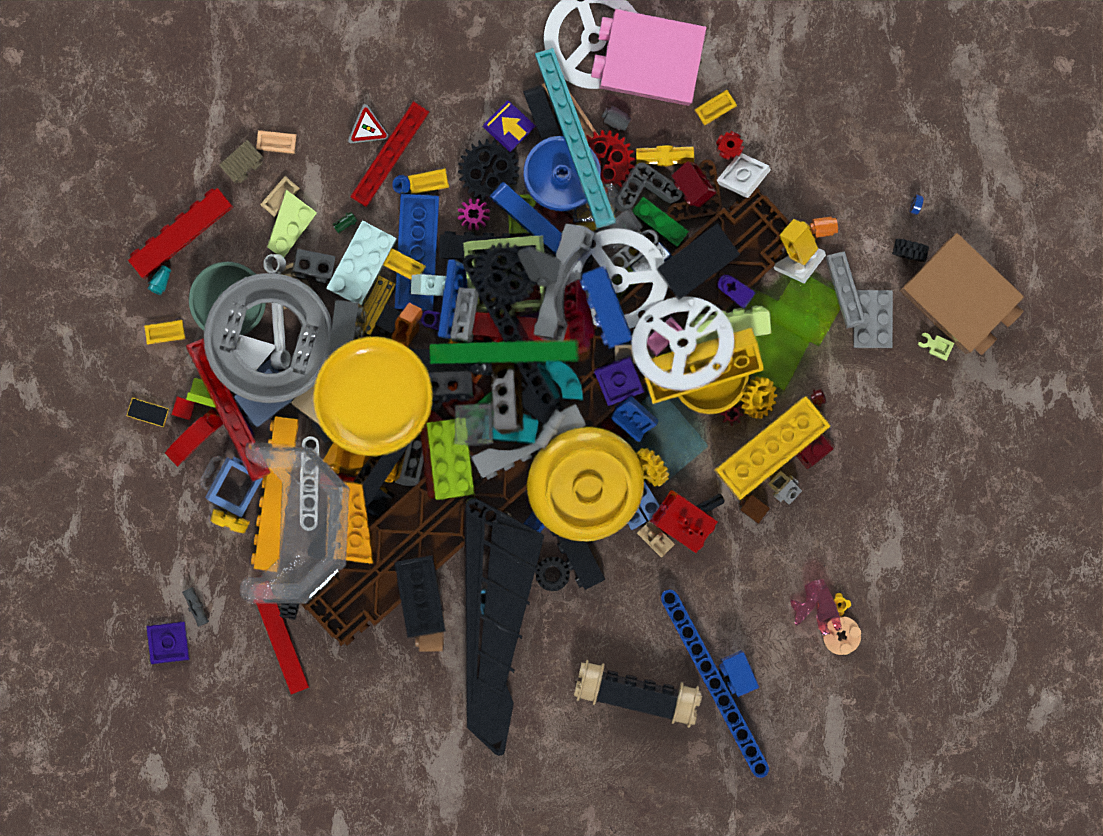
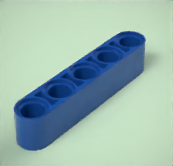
[490,182,562,256]

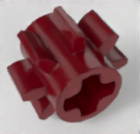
[720,406,744,426]

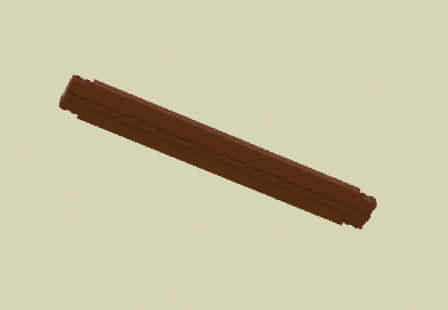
[299,187,790,646]

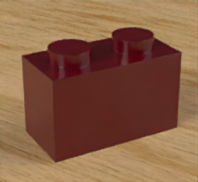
[671,161,717,207]

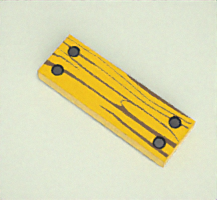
[362,276,396,336]

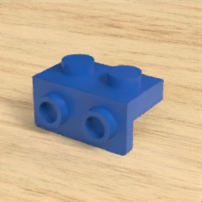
[612,396,658,442]

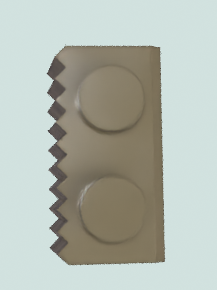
[219,140,264,184]

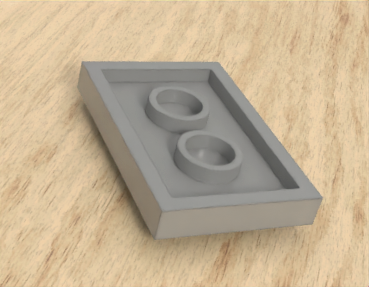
[853,290,893,348]

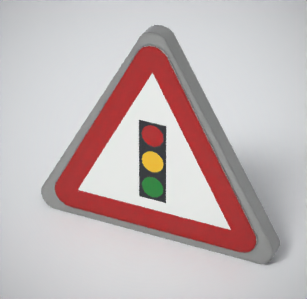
[348,104,388,143]

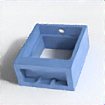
[205,456,263,517]

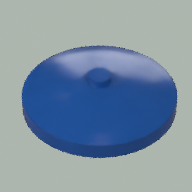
[523,136,601,211]

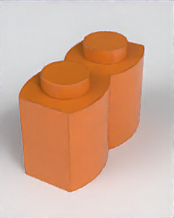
[392,303,423,347]

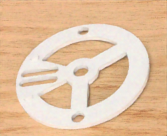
[544,0,637,89]
[566,228,667,329]
[632,297,734,390]

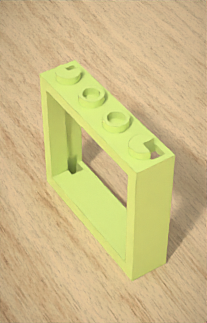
[463,235,546,313]

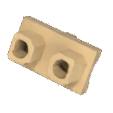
[637,520,675,558]

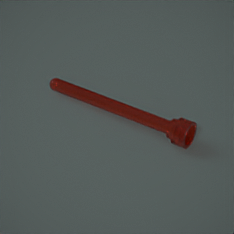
[420,412,435,498]

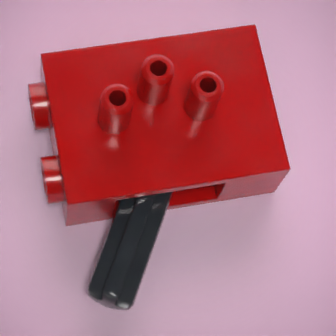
[650,490,725,553]

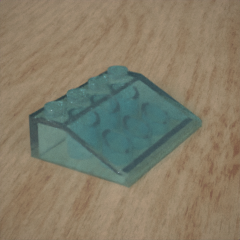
[614,395,708,482]

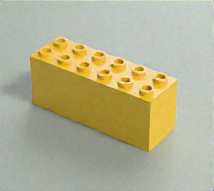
[714,396,830,500]

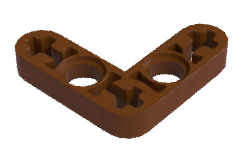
[667,160,722,222]

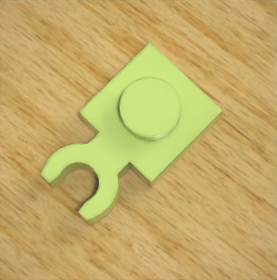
[918,333,954,361]

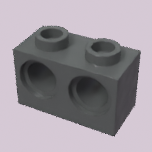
[292,249,335,283]

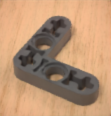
[614,163,682,212]

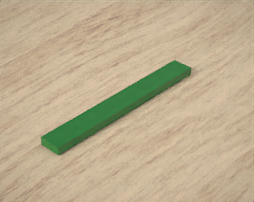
[430,340,578,364]

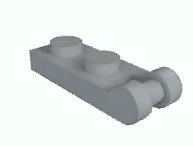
[451,288,479,343]

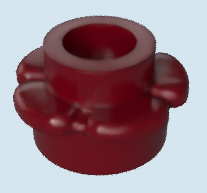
[811,389,826,407]

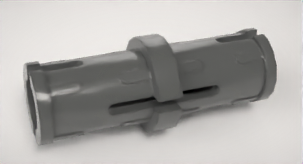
[182,587,209,627]

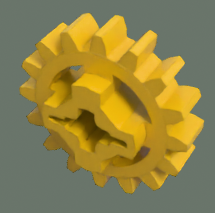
[740,376,777,419]
[636,448,669,487]

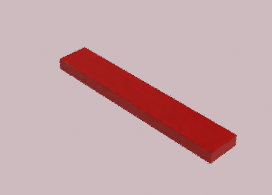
[350,101,430,208]
[250,580,309,694]

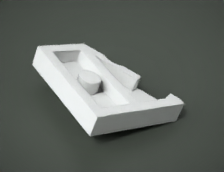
[774,248,826,283]

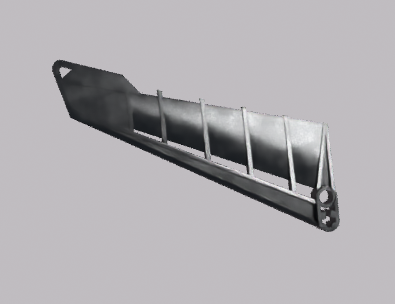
[463,496,545,756]

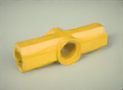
[636,145,694,166]

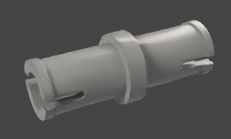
[535,409,566,448]

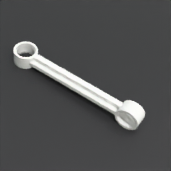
[264,254,291,370]

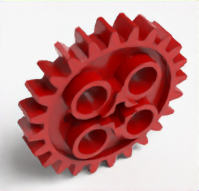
[586,130,635,192]

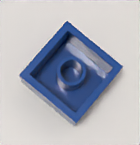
[719,650,759,697]

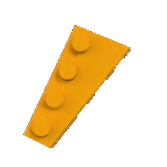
[334,481,373,564]

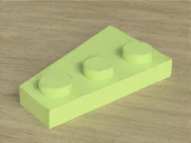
[267,190,317,257]

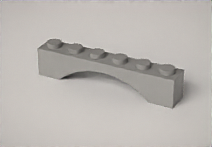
[534,224,594,341]
[472,404,586,479]

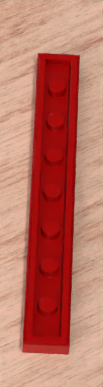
[186,338,271,482]

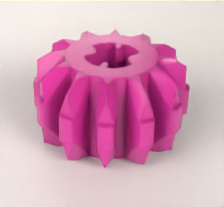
[458,198,490,231]

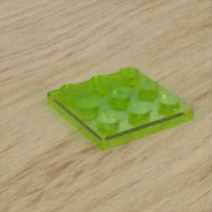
[770,277,840,347]

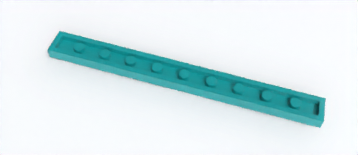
[535,48,616,228]

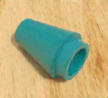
[147,265,171,295]

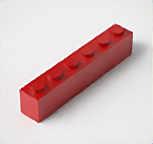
[128,188,234,279]
[472,312,570,342]

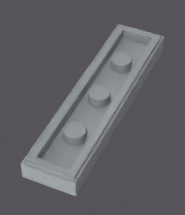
[825,252,866,329]

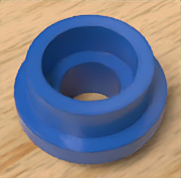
[392,175,410,194]

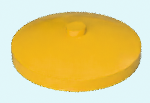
[678,344,749,414]

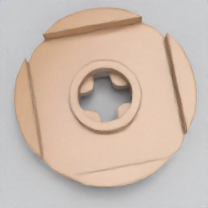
[822,616,861,655]

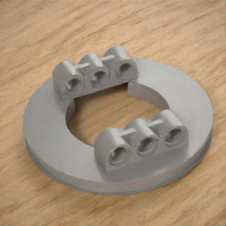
[204,273,332,403]

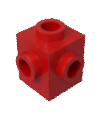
[715,131,744,160]

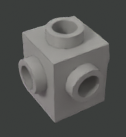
[768,471,802,505]

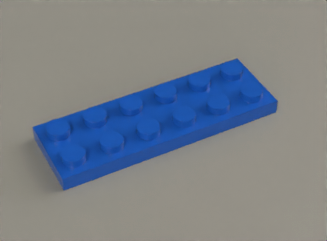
[395,194,439,311]

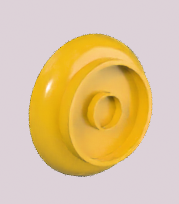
[313,337,432,456]
[527,427,644,542]

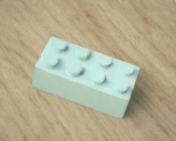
[327,220,397,306]

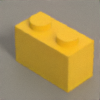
[780,219,818,265]

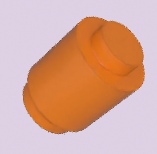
[809,217,838,238]

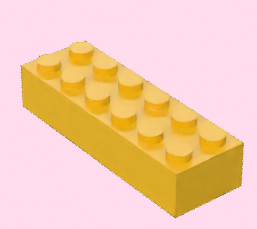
[644,328,764,404]

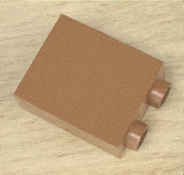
[900,233,1024,355]

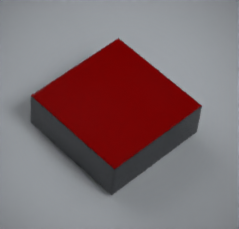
[171,396,196,420]

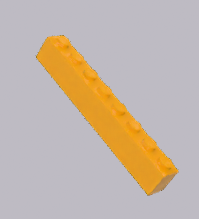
[251,416,299,572]

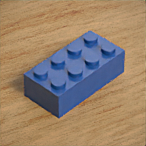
[580,265,633,348]

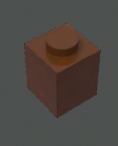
[739,494,770,524]

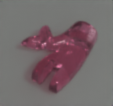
[790,579,842,635]

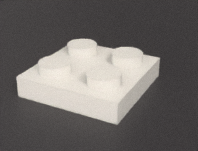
[717,153,771,198]

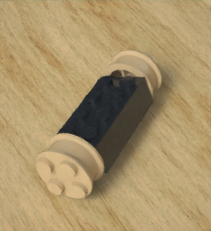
[574,659,702,728]

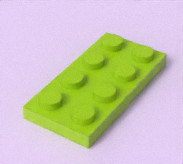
[427,418,475,500]

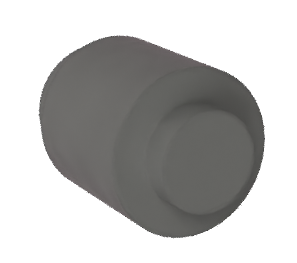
[602,105,631,131]

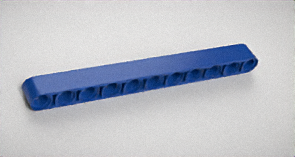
[661,589,769,778]

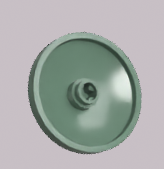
[188,261,266,335]

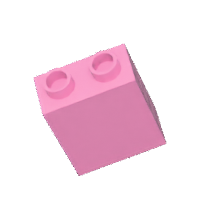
[591,9,706,106]

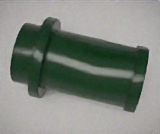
[332,211,358,234]

